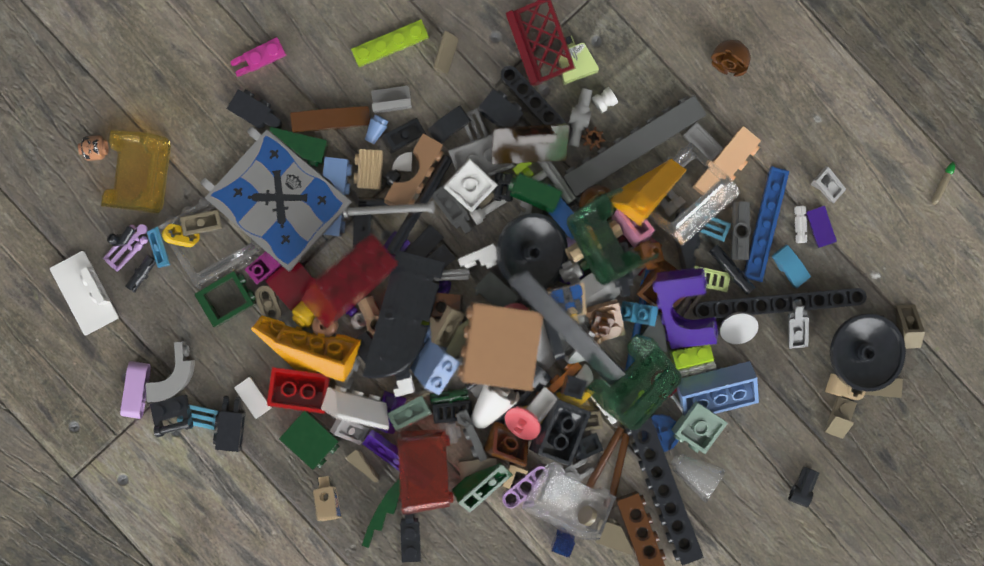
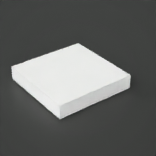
[443,158,498,213]

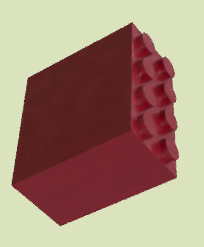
[301,234,398,329]

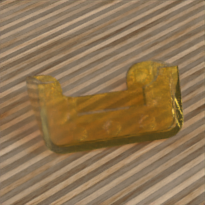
[101,130,171,213]

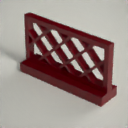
[505,0,576,86]

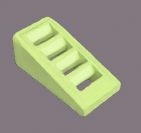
[694,266,730,292]

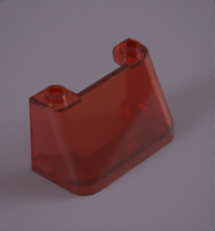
[398,429,453,514]

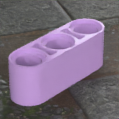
[121,361,151,419]
[502,464,550,508]

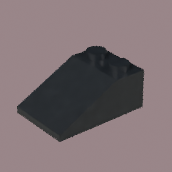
[529,399,592,466]

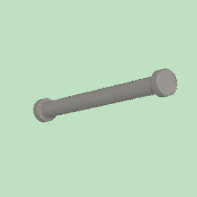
[343,201,435,218]

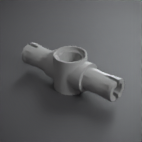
[568,88,593,147]

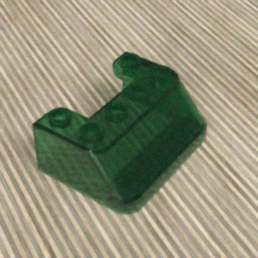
[586,334,682,430]

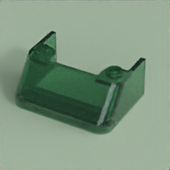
[567,187,659,285]

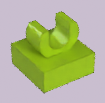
[512,162,534,177]

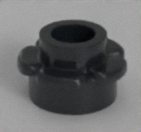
[384,169,401,186]

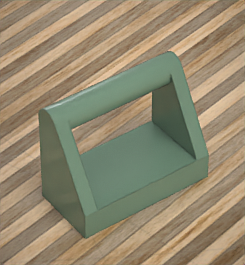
[387,395,433,432]

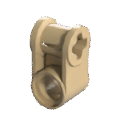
[825,373,865,400]

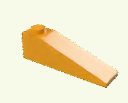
[609,159,686,226]
[251,315,318,373]
[273,330,361,382]

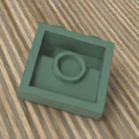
[671,401,728,454]

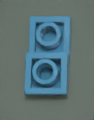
[772,245,811,288]
[620,301,658,326]

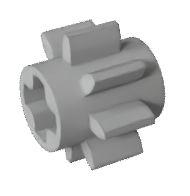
[559,260,583,285]

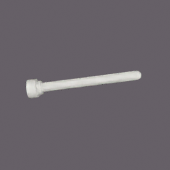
[469,170,547,225]

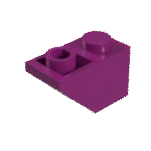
[244,251,282,284]

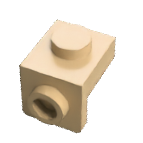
[502,463,528,489]

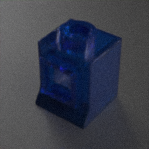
[550,529,575,558]

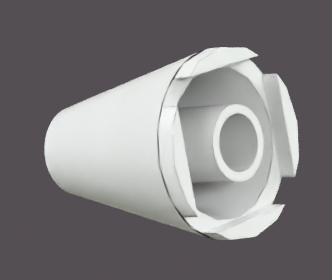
[471,385,520,428]

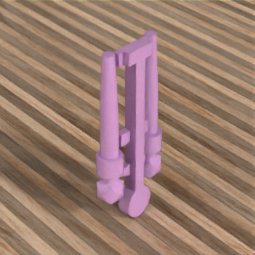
[103,224,149,272]

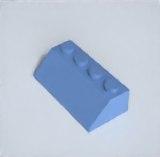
[676,361,759,416]

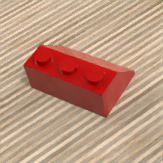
[267,367,330,414]

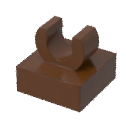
[589,312,615,337]

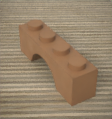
[384,134,444,214]

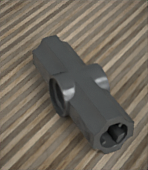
[730,202,751,260]

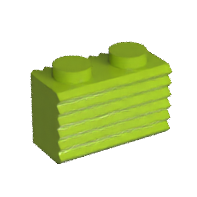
[670,345,714,370]

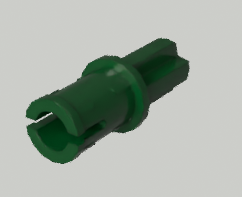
[430,387,469,404]

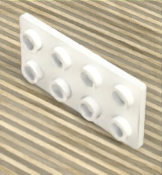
[50,251,119,335]

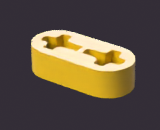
[161,224,200,247]

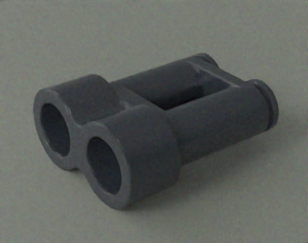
[494,173,517,202]

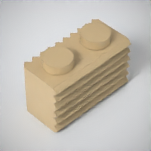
[354,149,384,190]

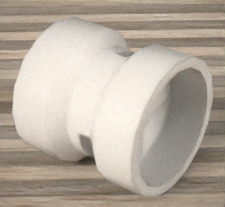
[592,87,618,113]

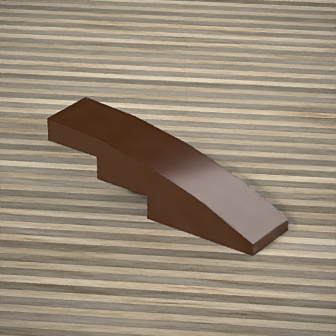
[290,106,370,133]

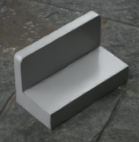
[371,86,412,114]

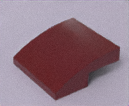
[265,261,315,311]

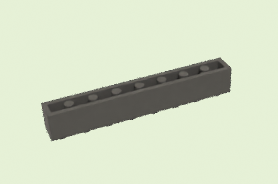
[563,95,707,196]

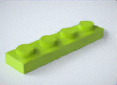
[351,20,429,68]

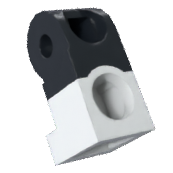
[393,366,415,397]

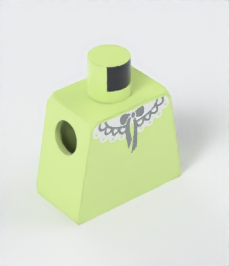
[559,36,599,85]

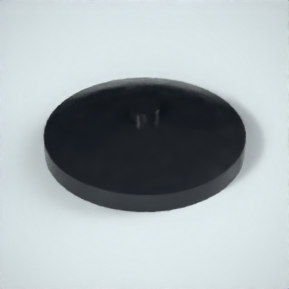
[496,213,568,289]
[830,314,906,392]

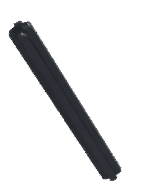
[387,155,452,255]

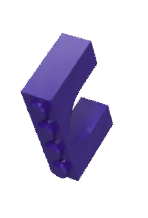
[653,267,719,349]

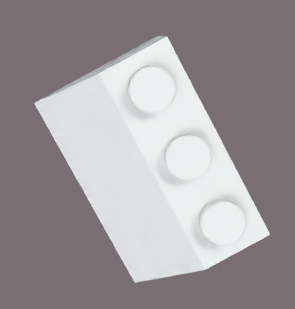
[321,386,389,430]

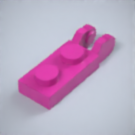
[230,37,287,77]

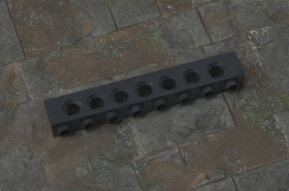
[624,411,704,566]

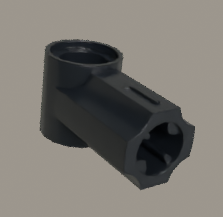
[788,466,819,508]

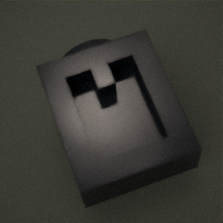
[574,432,603,460]

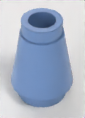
[365,114,388,144]

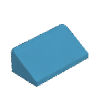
[147,227,171,268]

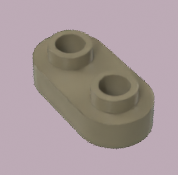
[255,286,282,320]

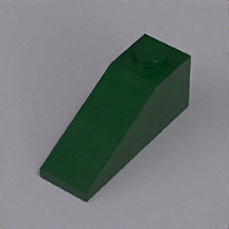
[270,127,329,167]
[452,463,513,512]

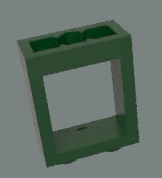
[508,173,563,214]
[194,271,256,328]

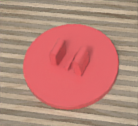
[505,407,541,440]

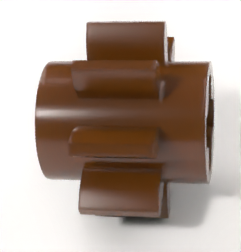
[581,127,605,151]

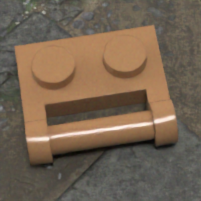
[585,299,626,344]

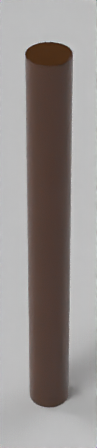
[581,426,625,497]
[606,433,630,509]

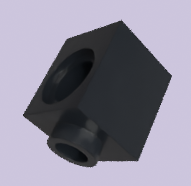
[560,375,588,400]

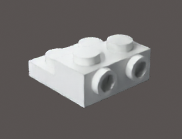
[458,244,498,269]

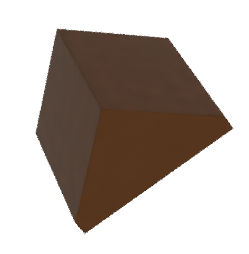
[483,422,529,467]

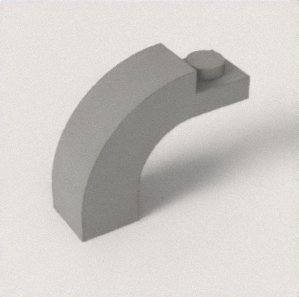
[146,341,195,402]

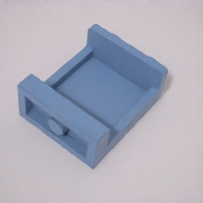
[410,338,460,394]

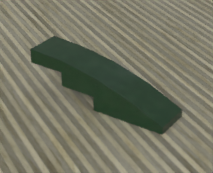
[361,474,405,548]

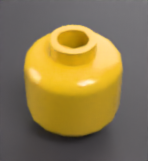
[292,301,315,328]

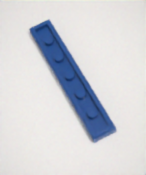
[744,166,790,282]

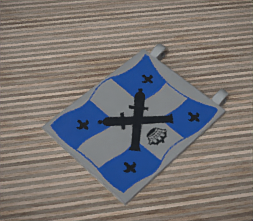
[200,127,352,272]

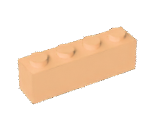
[692,126,761,201]

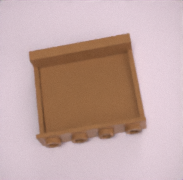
[457,302,543,391]

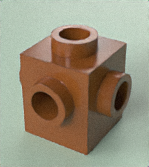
[630,241,664,270]

